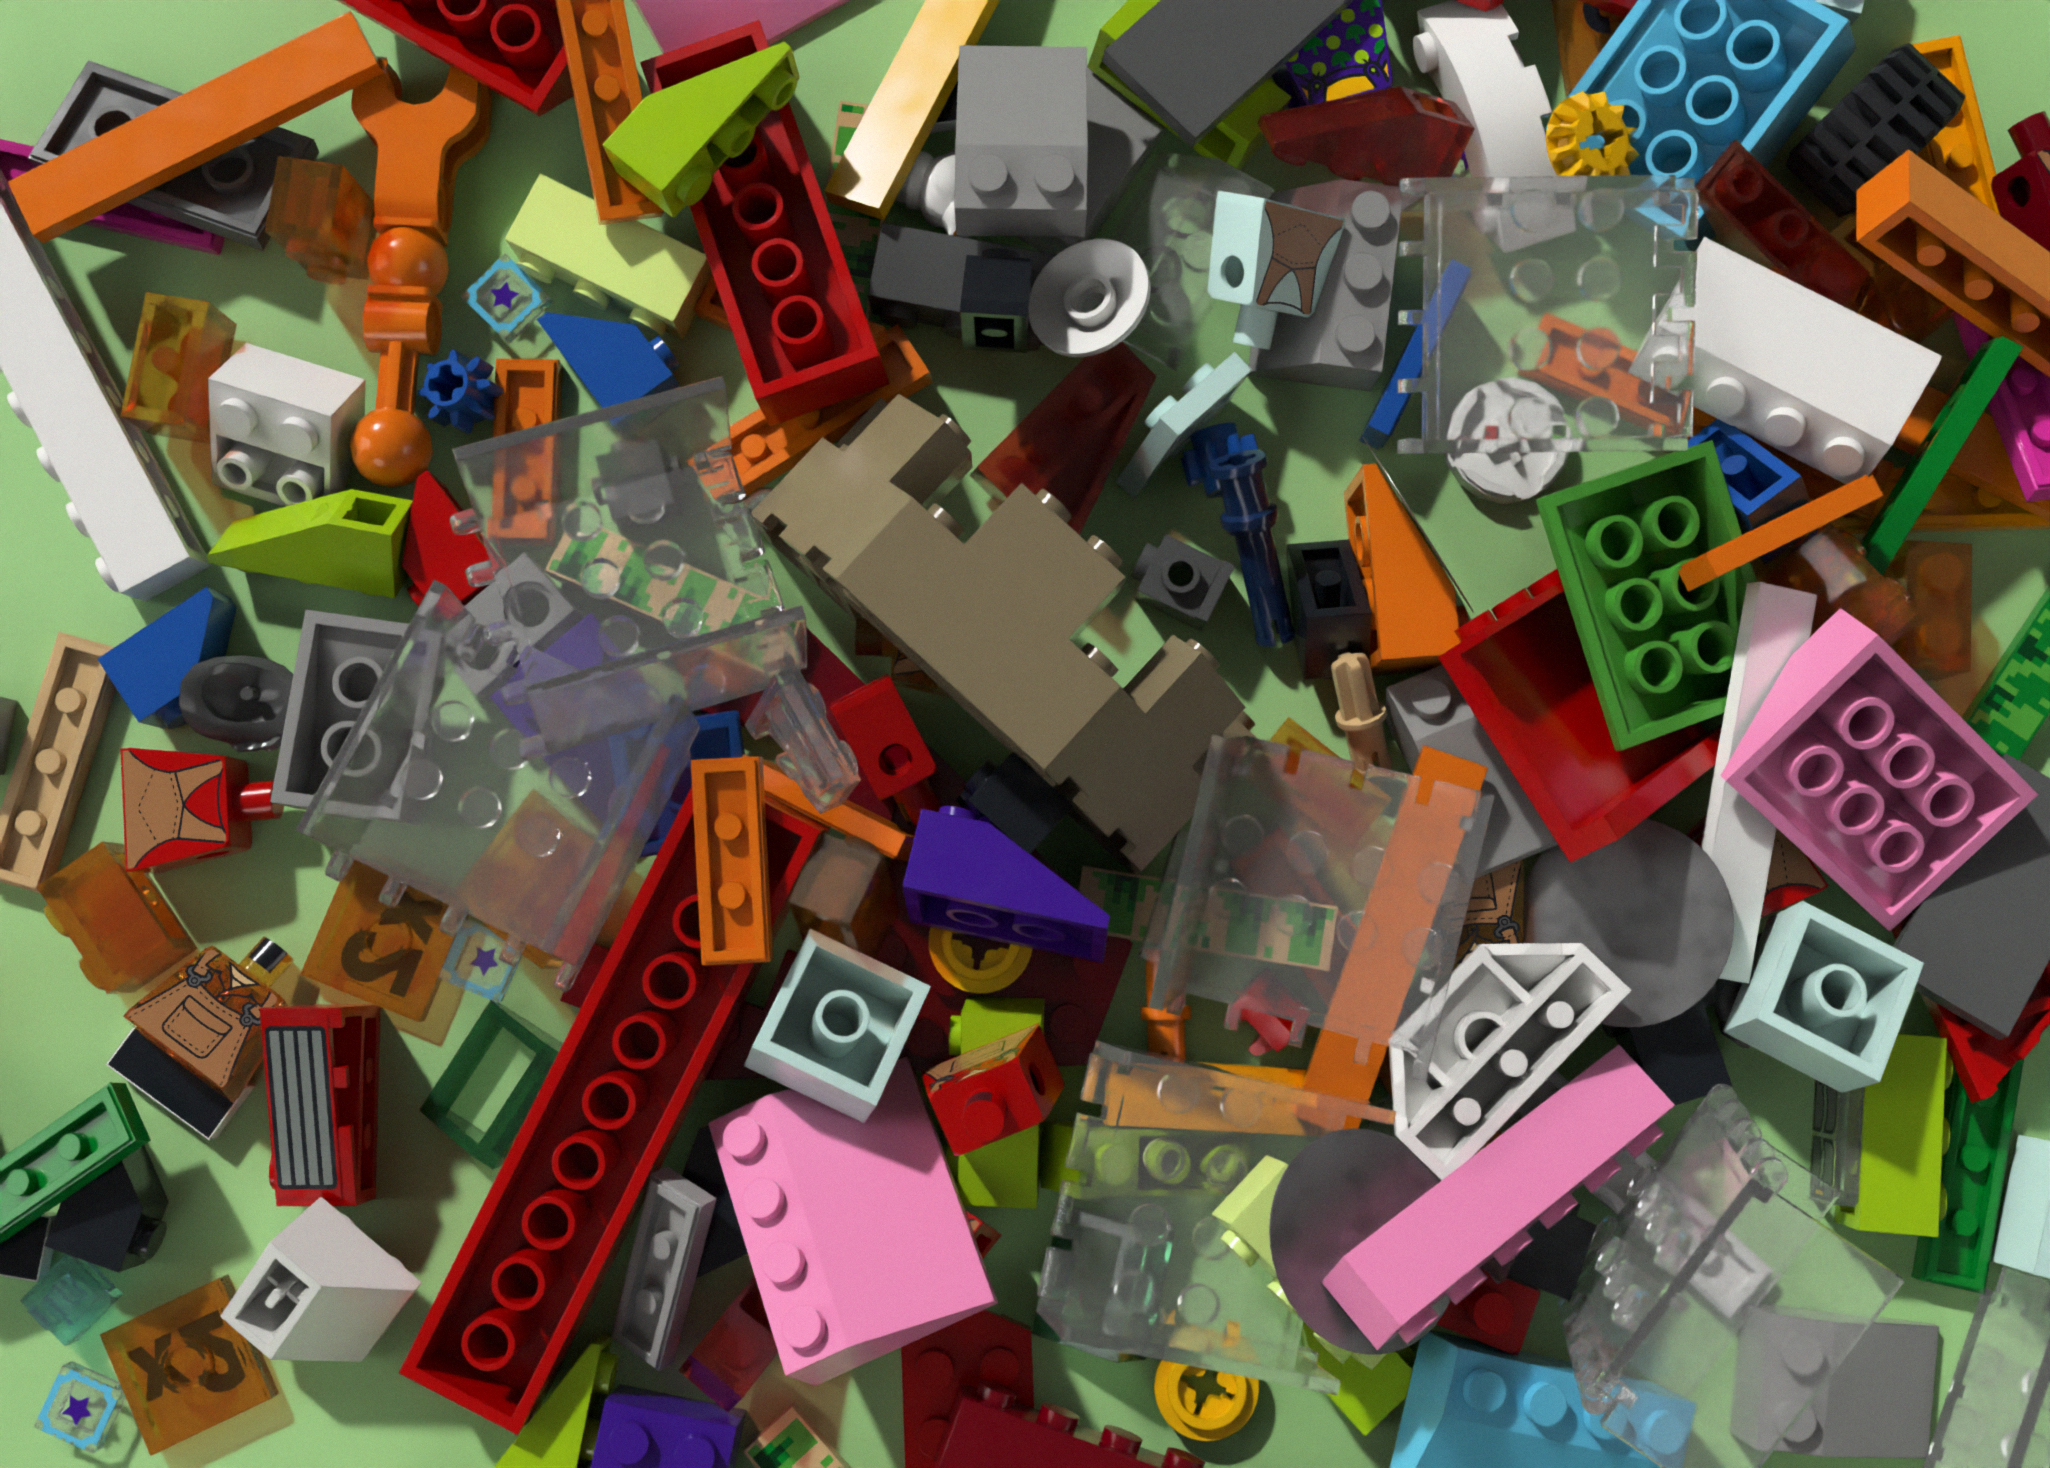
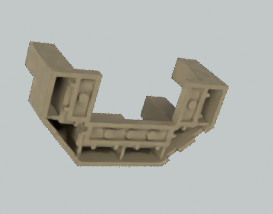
[750,394,1259,874]

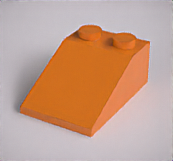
[1344,464,1469,676]

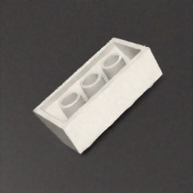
[1627,237,1942,484]

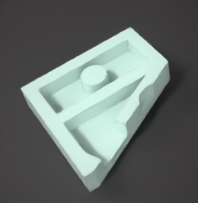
[1116,352,1252,499]

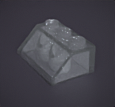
[1091,152,1274,371]

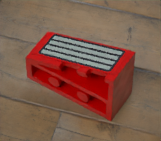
[260,1004,381,1206]

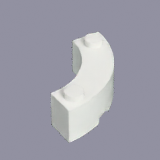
[1413,0,1575,254]

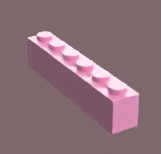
[1321,1044,1675,1351]

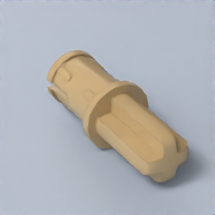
[1331,652,1392,778]

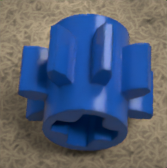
[418,349,504,434]
[1181,422,1259,498]

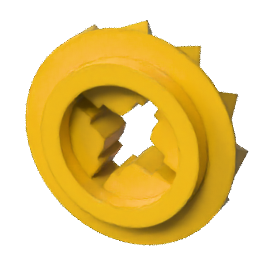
[1546,91,1640,196]
[929,927,1032,994]
[1154,1332,1259,1441]

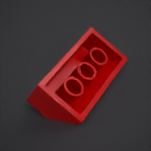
[337,0,574,117]

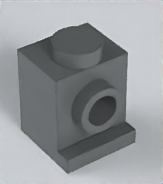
[1130,534,1235,632]

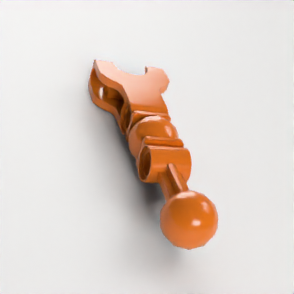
[349,56,492,488]

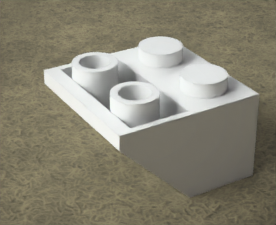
[208,343,365,507]
[220,1197,422,1362]

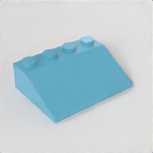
[1545,0,1857,259]
[1390,1330,1696,1468]

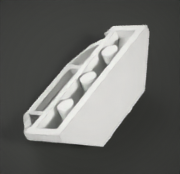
[1388,943,1632,1181]

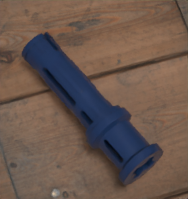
[1209,450,1296,647]

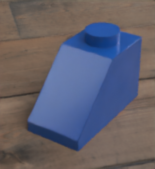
[537,312,683,432]
[1673,419,1812,565]
[98,586,237,729]

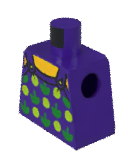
[1271,0,1393,153]

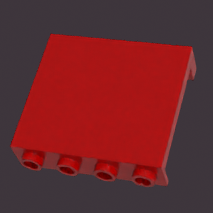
[1438,569,1722,863]

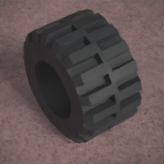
[1785,43,1965,218]

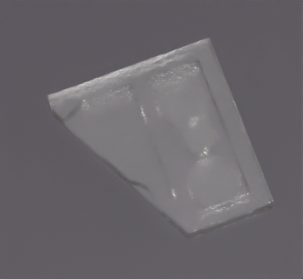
[745,665,861,814]

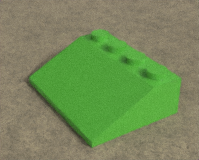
[1535,440,1757,751]

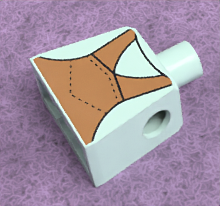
[1207,191,1346,350]

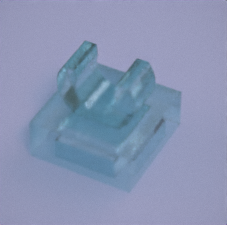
[20,1254,123,1347]

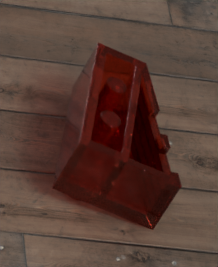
[969,342,1157,535]

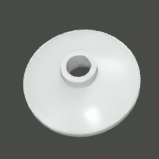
[1029,238,1151,357]

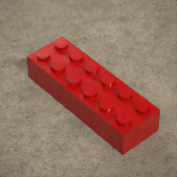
[640,20,890,426]

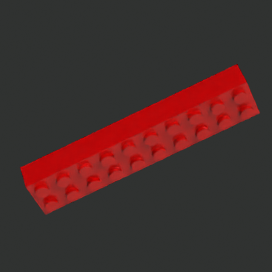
[399,786,831,1435]

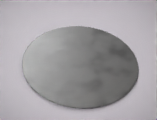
[1363,437,1474,613]
[1518,819,1734,1027]
[1269,1128,1451,1355]

